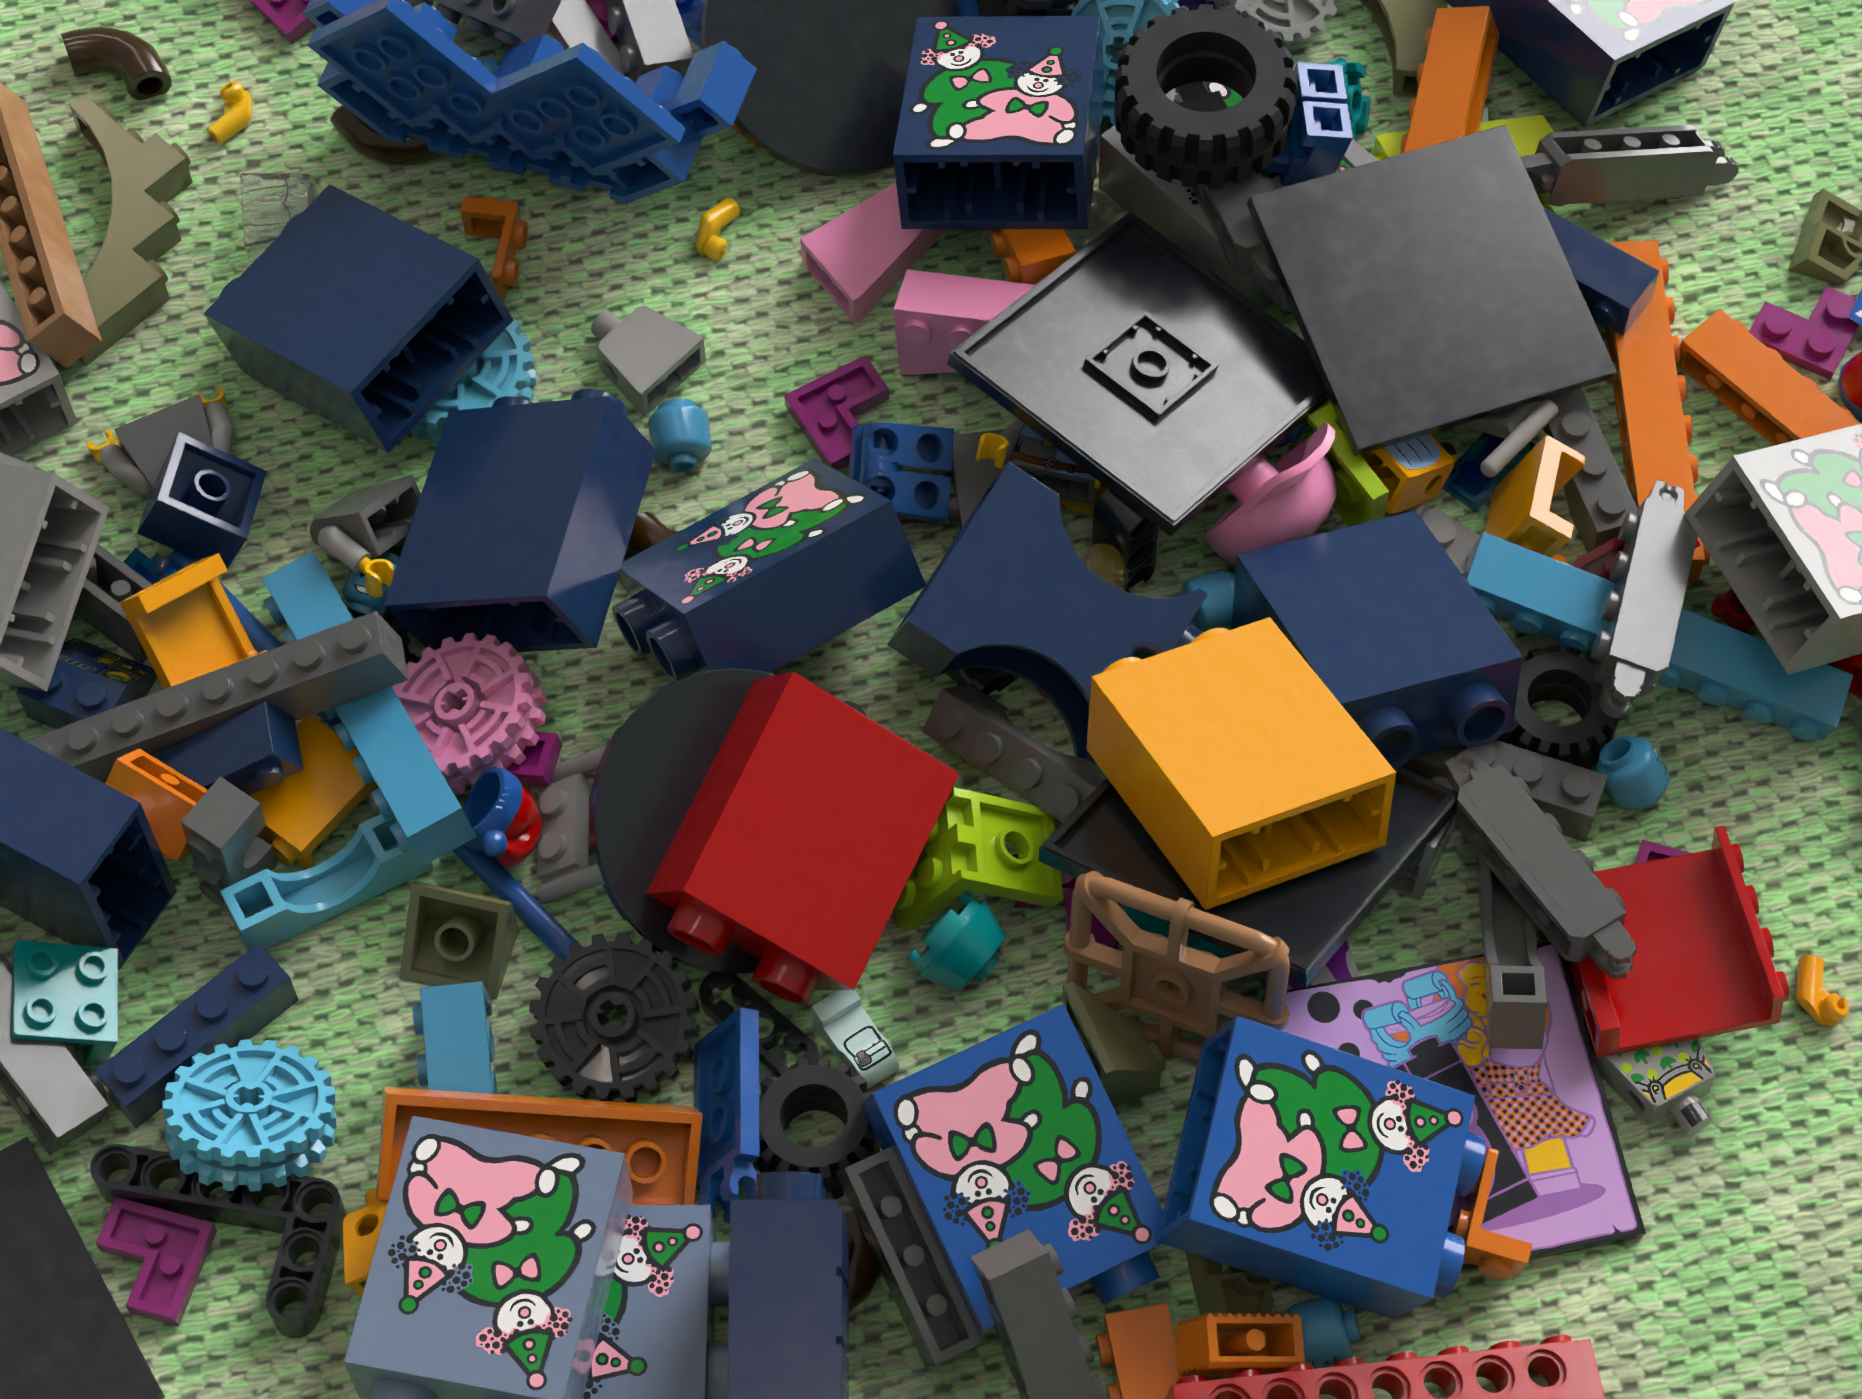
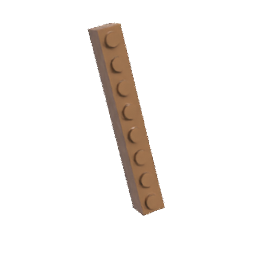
[0,82,102,368]

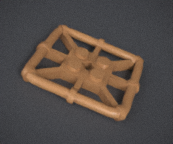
[1064,871,1290,1064]

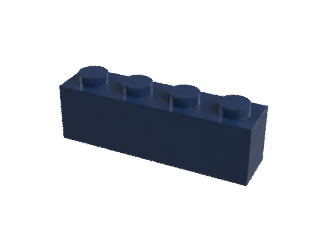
[1543,207,1659,336]
[104,701,303,795]
[94,943,299,1129]

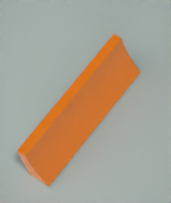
[376,1087,703,1205]

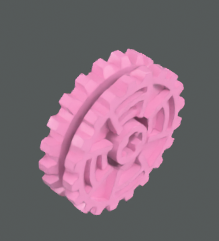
[392,633,547,794]

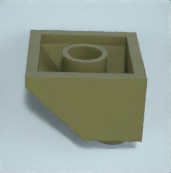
[1062,981,1165,1108]

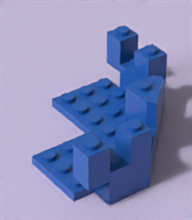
[303,0,756,204]

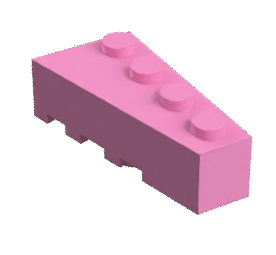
[893,269,1035,375]

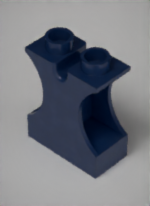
[887,462,1208,765]

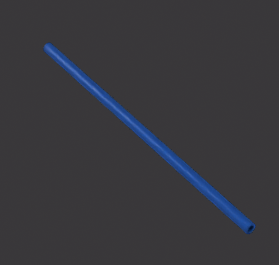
[168,550,577,960]

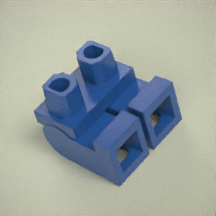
[1263,62,1353,186]
[848,423,954,524]

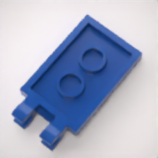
[694,1007,760,1223]

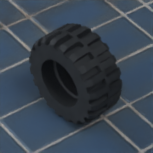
[1114,4,1296,189]

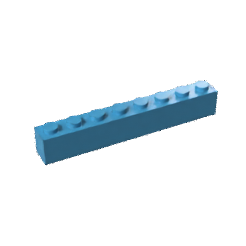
[1463,532,1853,741]
[262,551,477,866]

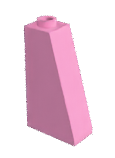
[800,183,947,324]

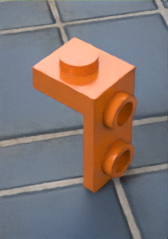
[460,196,528,301]
[1452,1147,1532,1279]

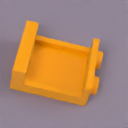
[1484,435,1585,558]
[119,553,267,689]
[249,715,379,870]

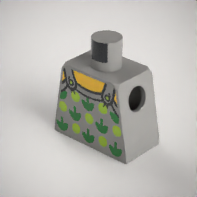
[1595,1038,1715,1136]

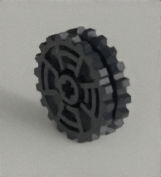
[529,932,700,1103]

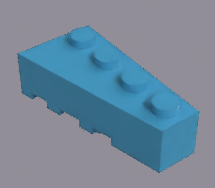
[412,981,498,1094]

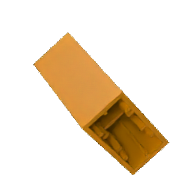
[1086,617,1396,910]

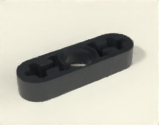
[699,972,819,1076]

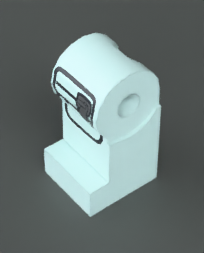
[811,989,900,1090]

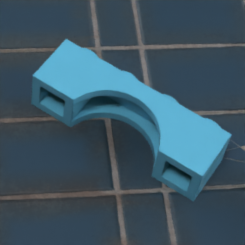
[220,814,433,951]

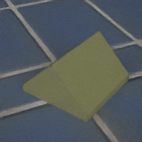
[400,881,519,1000]

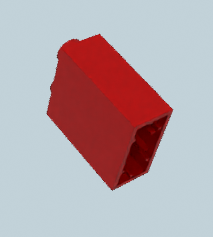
[646,672,960,1006]

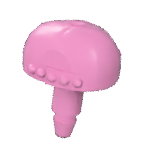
[1202,422,1337,565]

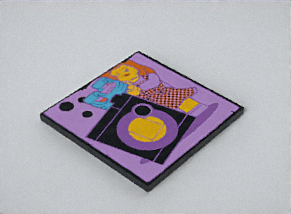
[1262,941,1646,1274]

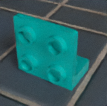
[11,940,118,1066]

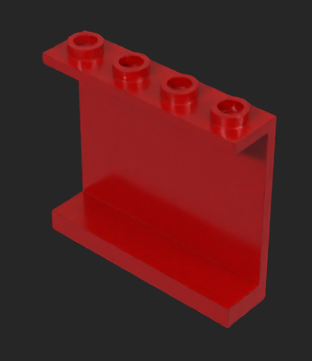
[1567,825,1789,1058]

